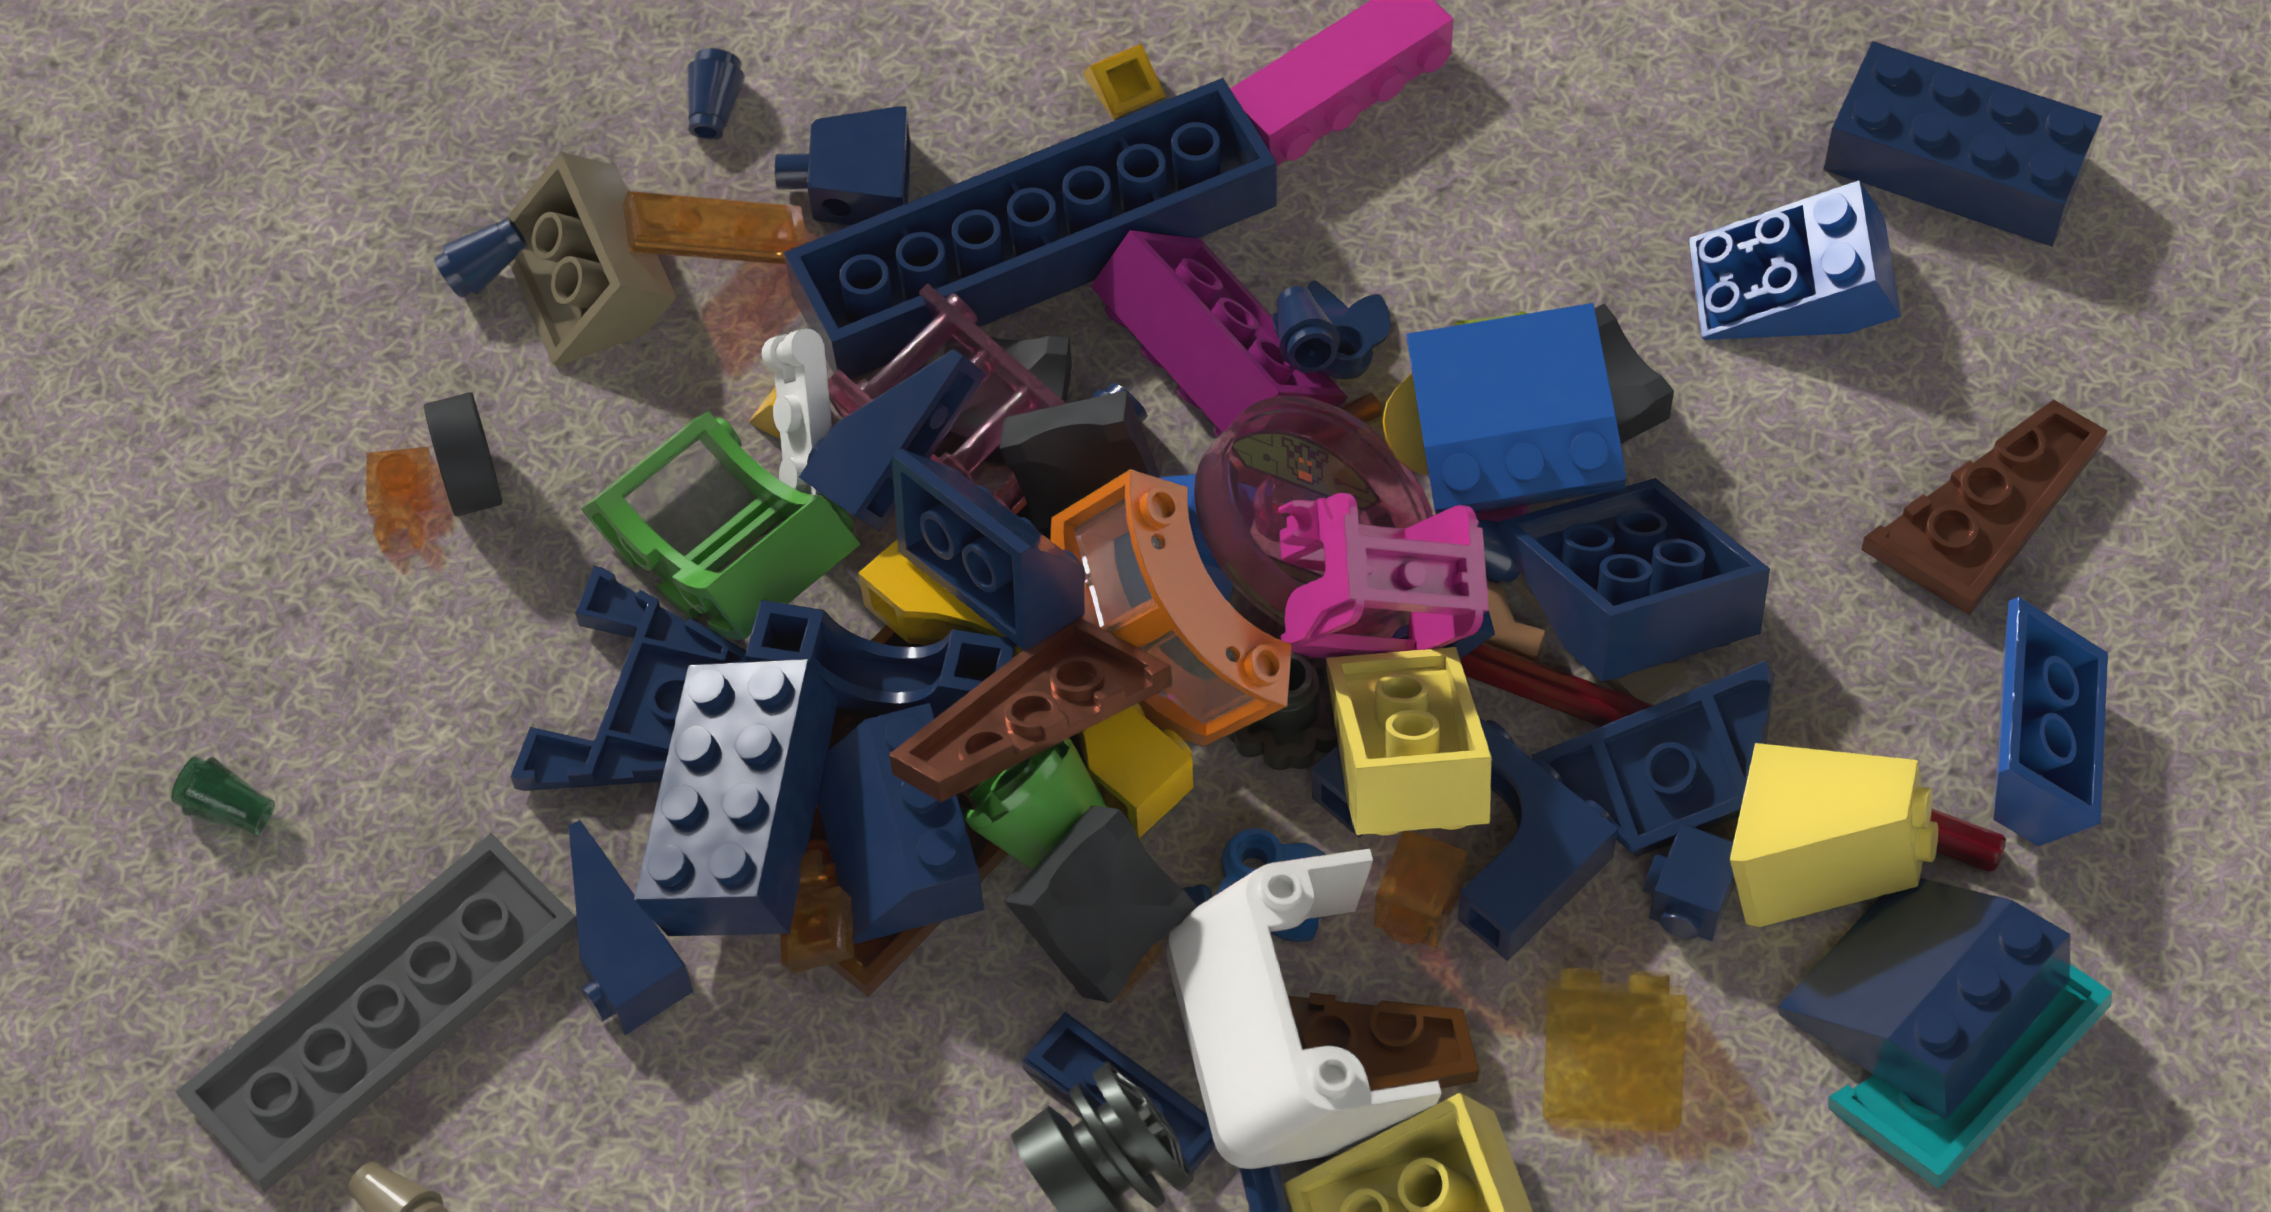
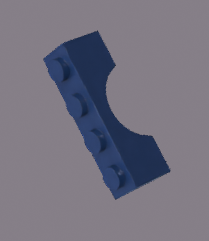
[745,600,1018,719]

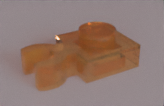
[366,447,432,552]

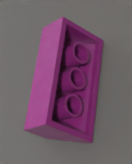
[1090,230,1348,444]

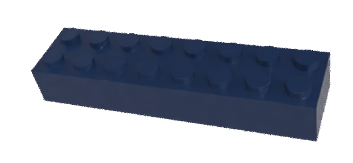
[784,78,1277,384]

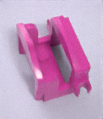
[1278,493,1489,661]

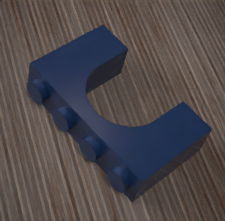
[1312,716,1618,961]

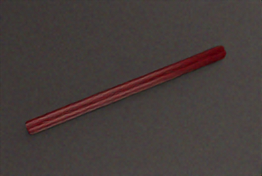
[1460,642,2006,871]

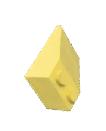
[1326,647,1491,835]
[1283,1093,1533,1212]

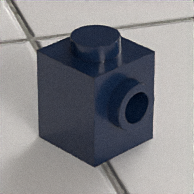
[1643,824,1735,941]

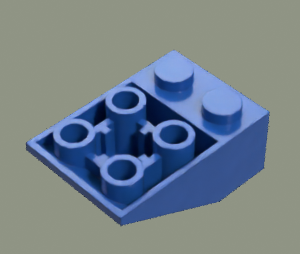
[1689,180,1901,340]

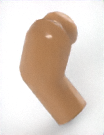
[1485,581,1546,661]

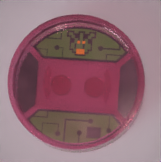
[1194,396,1434,636]

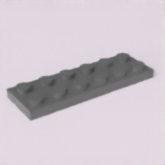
[175,833,578,1192]

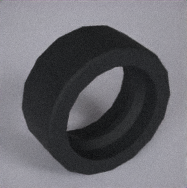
[424,392,503,517]

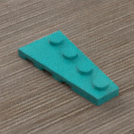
[1828,964,2112,1190]

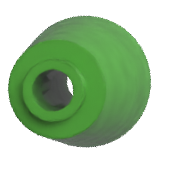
[961,738,1108,870]

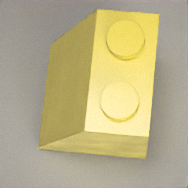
[1730,743,1938,927]

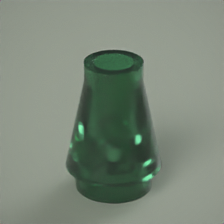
[171,756,275,836]

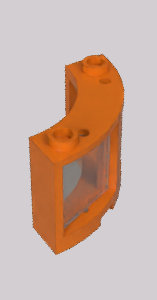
[1051,469,1291,747]

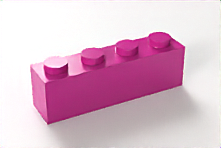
[1230,0,1454,166]

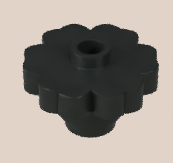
[1227,652,1338,770]

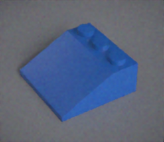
[1406,303,1626,515]

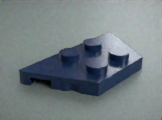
[1531,660,1774,857]

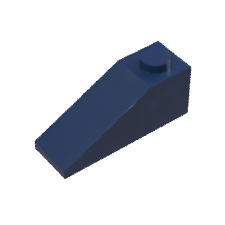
[799,349,987,532]
[568,819,693,1035]

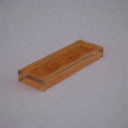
[623,191,807,265]

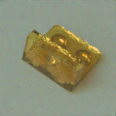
[1542,968,1687,1132]

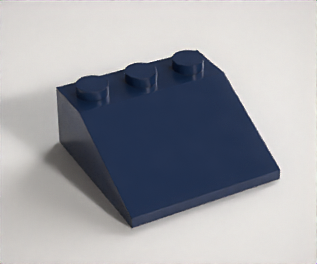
[1498,478,1770,682]
[1778,878,2070,1120]

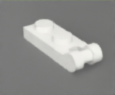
[762,328,832,501]

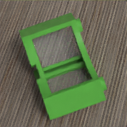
[580,411,861,640]

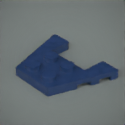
[510,566,746,791]

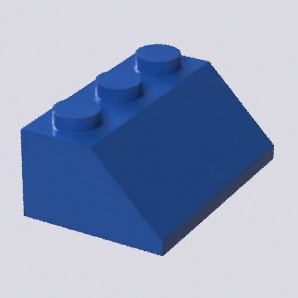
[1993,597,2108,846]

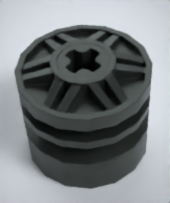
[1011,1062,1194,1212]

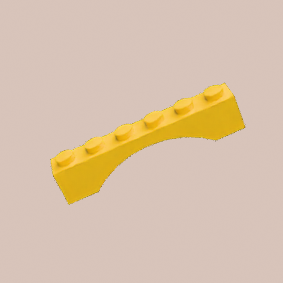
[858,540,1194,839]

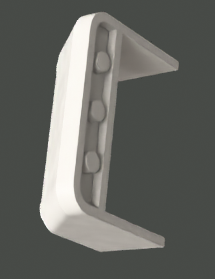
[1166,849,1442,1169]

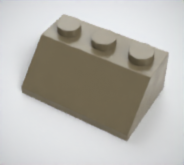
[507,152,677,366]

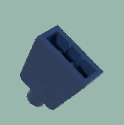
[775,106,911,225]

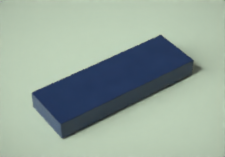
[1022,1012,1216,1174]

